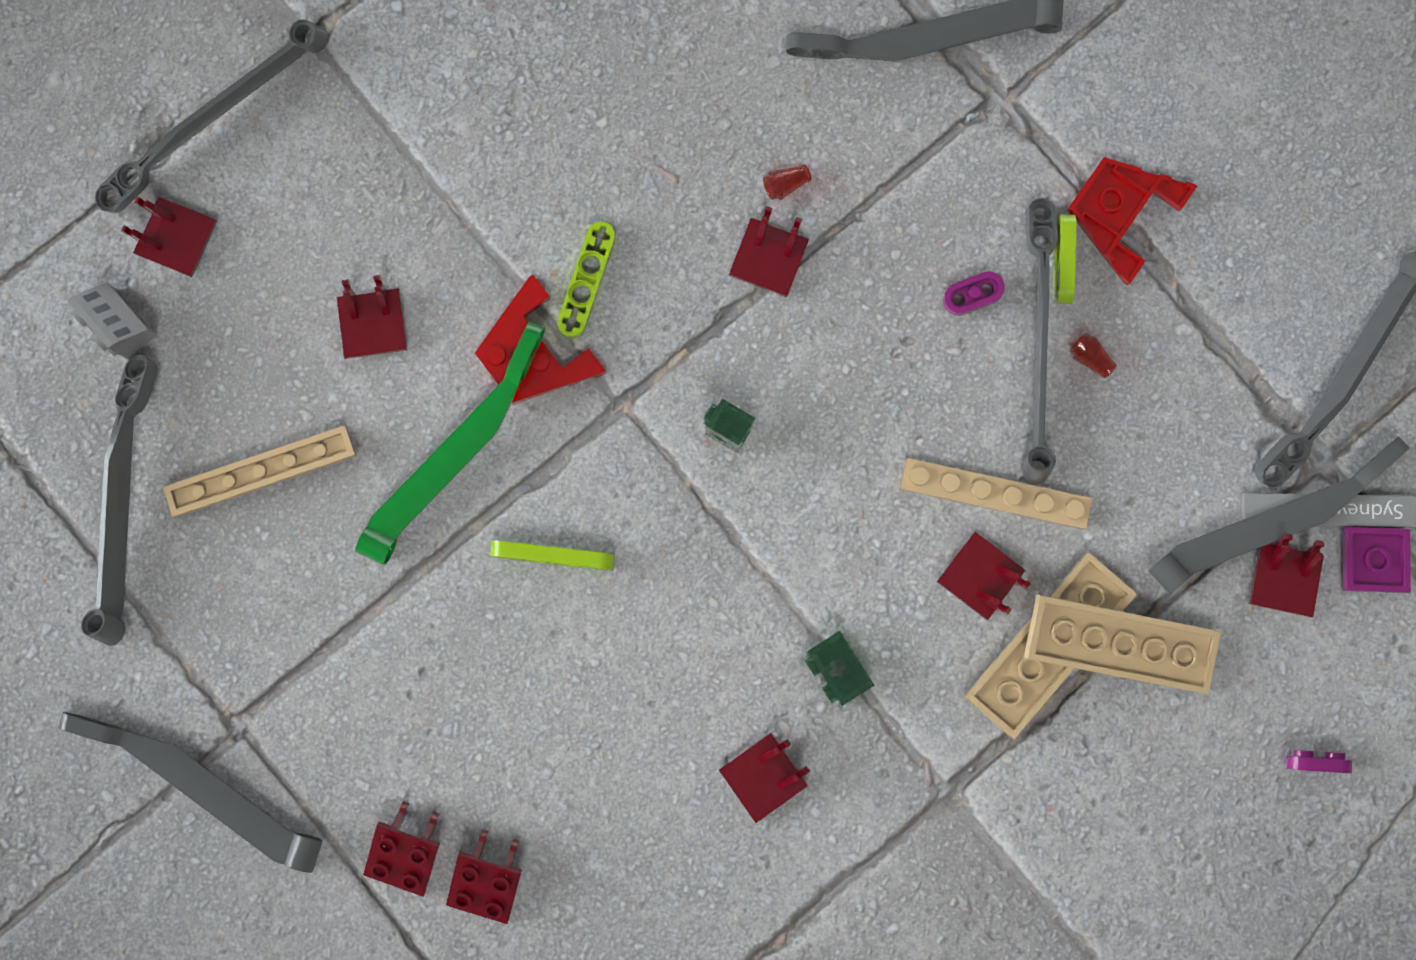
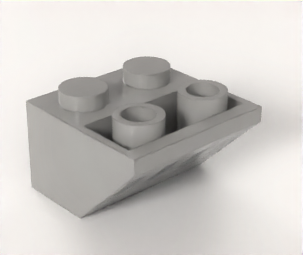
[67,282,157,359]

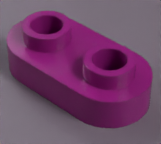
[943,271,1005,316]
[1286,750,1352,773]

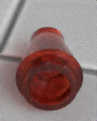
[763,164,811,200]
[1069,333,1117,378]

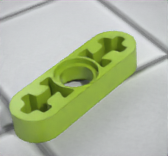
[1054,214,1077,304]

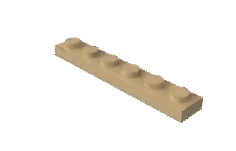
[163,425,357,518]
[899,458,1093,530]

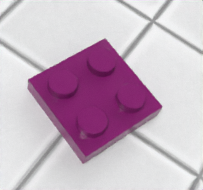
[1342,527,1411,593]

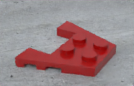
[1067,157,1197,286]
[475,274,606,404]

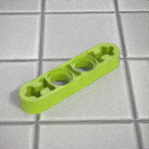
[557,221,616,339]
[490,540,615,571]

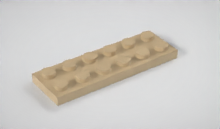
[964,552,1137,740]
[1024,594,1221,694]

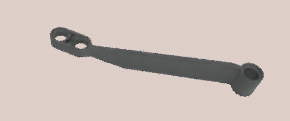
[786,0,1064,61]
[95,19,328,213]
[1022,198,1058,484]
[1255,252,1416,488]
[81,354,158,646]
[1149,436,1410,594]
[58,712,323,873]

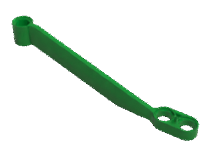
[355,321,545,565]

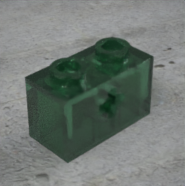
[703,399,755,454]
[804,631,875,706]

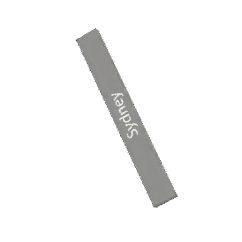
[1241,493,1416,528]

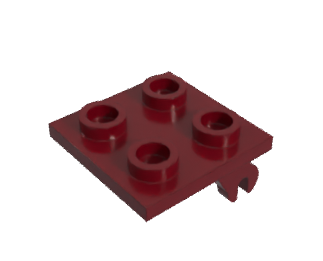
[121,196,217,278]
[729,206,809,297]
[336,275,407,359]
[936,532,1031,621]
[1249,533,1325,618]
[719,733,810,823]
[363,801,440,897]
[446,829,522,924]

